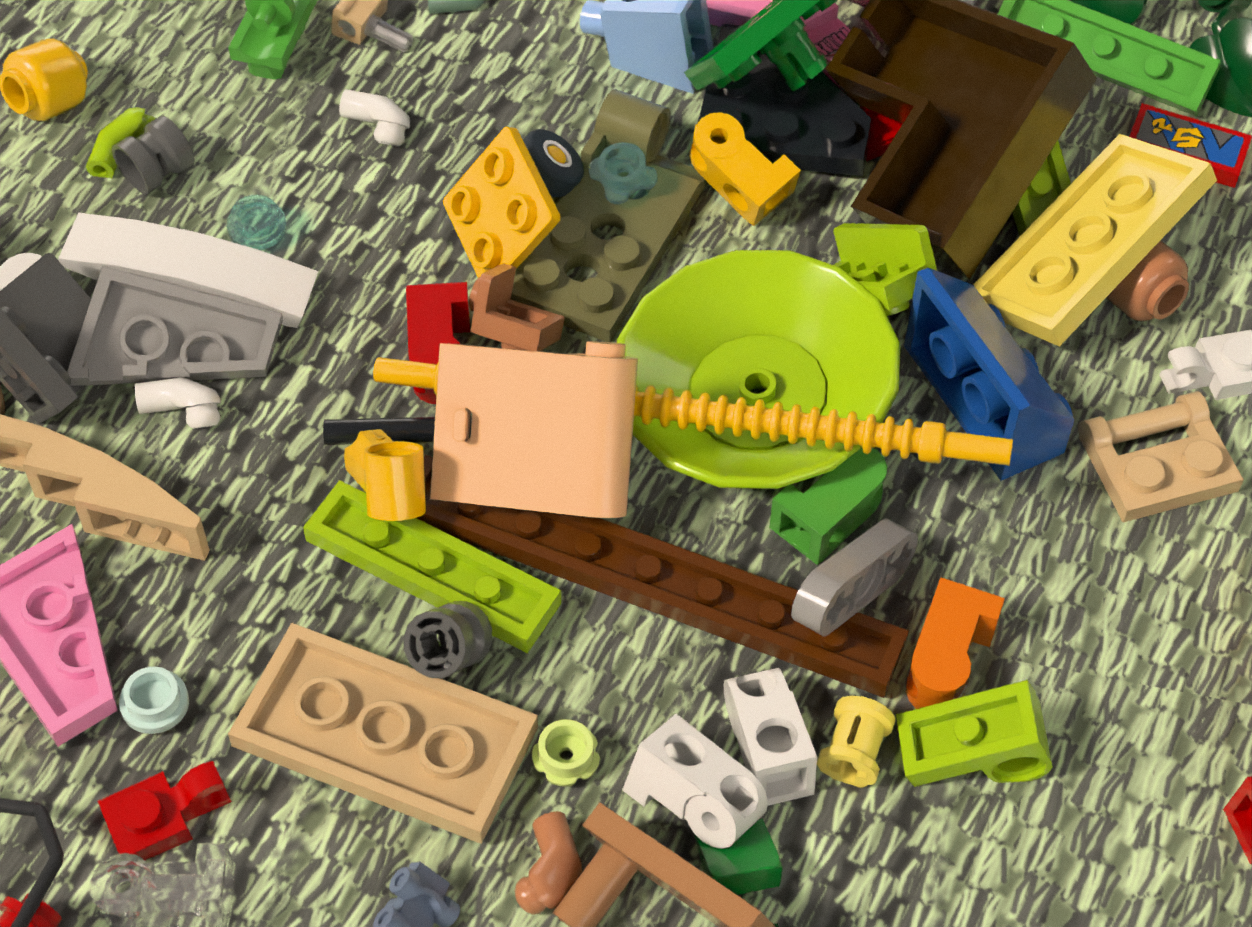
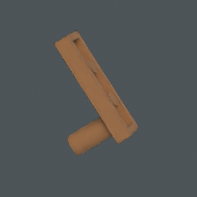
[553,802,775,927]

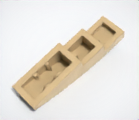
[0,414,210,561]

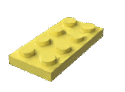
[973,134,1217,347]

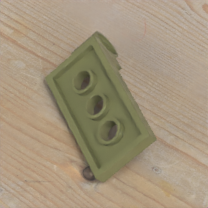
[510,89,707,342]

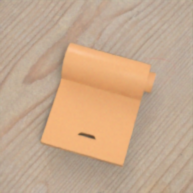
[430,341,638,518]

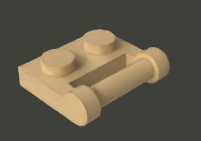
[1078,391,1244,522]

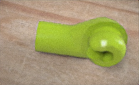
[86,107,156,178]

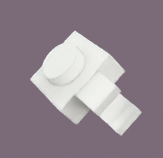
[1160,330,1252,400]

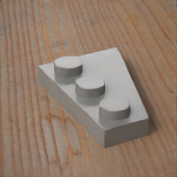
[67,266,283,386]

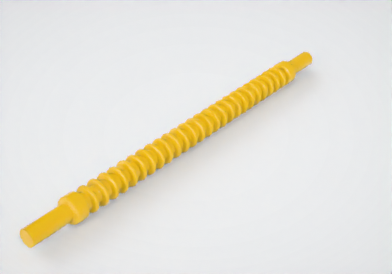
[373,357,1013,466]

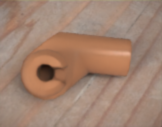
[515,811,582,914]

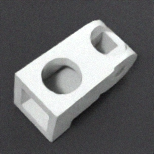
[724,668,817,806]
[622,714,768,849]

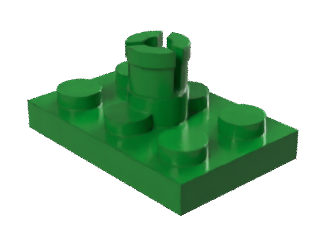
[684,0,838,91]

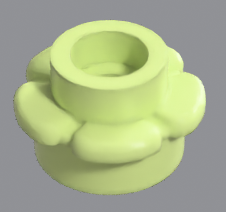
[532,719,600,787]

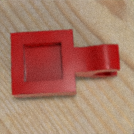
[97,761,232,866]

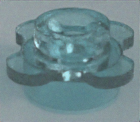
[589,142,658,204]

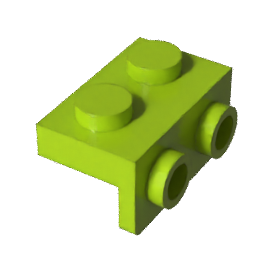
[833,223,937,316]

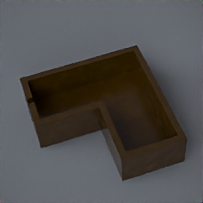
[825,0,1097,279]

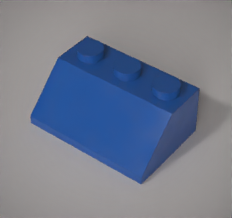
[904,268,1075,481]

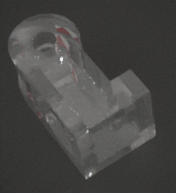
[89,843,237,927]

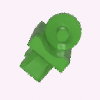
[228,0,317,80]

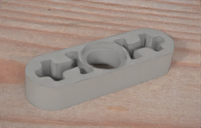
[791,518,918,636]

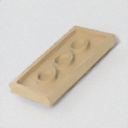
[228,623,538,844]

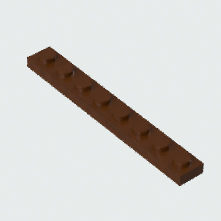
[417,455,909,698]

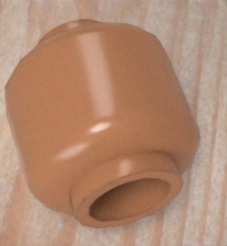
[1106,240,1189,322]

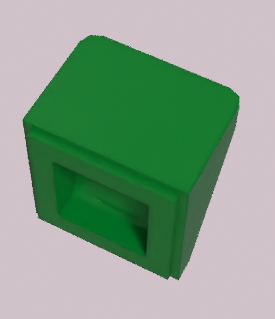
[695,818,783,895]

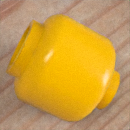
[0,38,88,121]

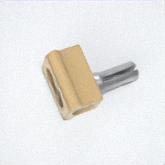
[331,0,413,53]

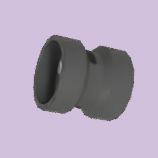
[112,116,195,195]
[403,601,492,678]

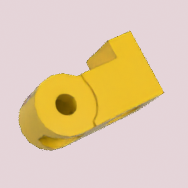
[690,112,801,226]

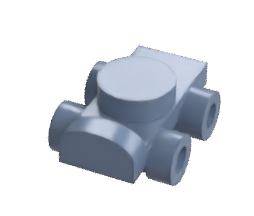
[373,862,460,927]

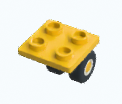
[443,127,584,278]

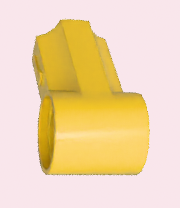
[344,429,426,521]

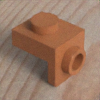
[469,263,565,351]

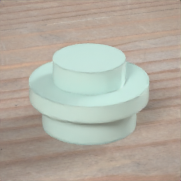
[119,667,189,734]

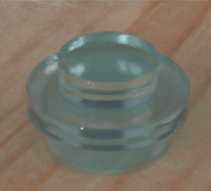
[227,195,287,250]

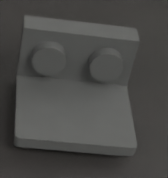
[0,253,91,424]

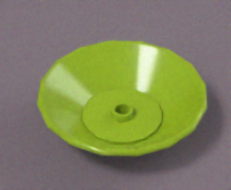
[616,250,900,489]

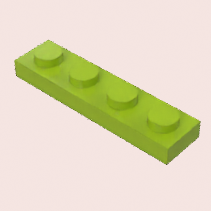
[303,480,562,654]

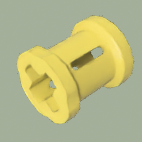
[817,695,896,788]

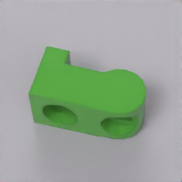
[769,448,887,565]

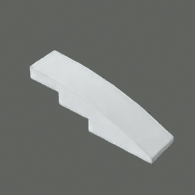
[58,213,318,328]

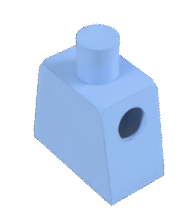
[580,0,713,94]

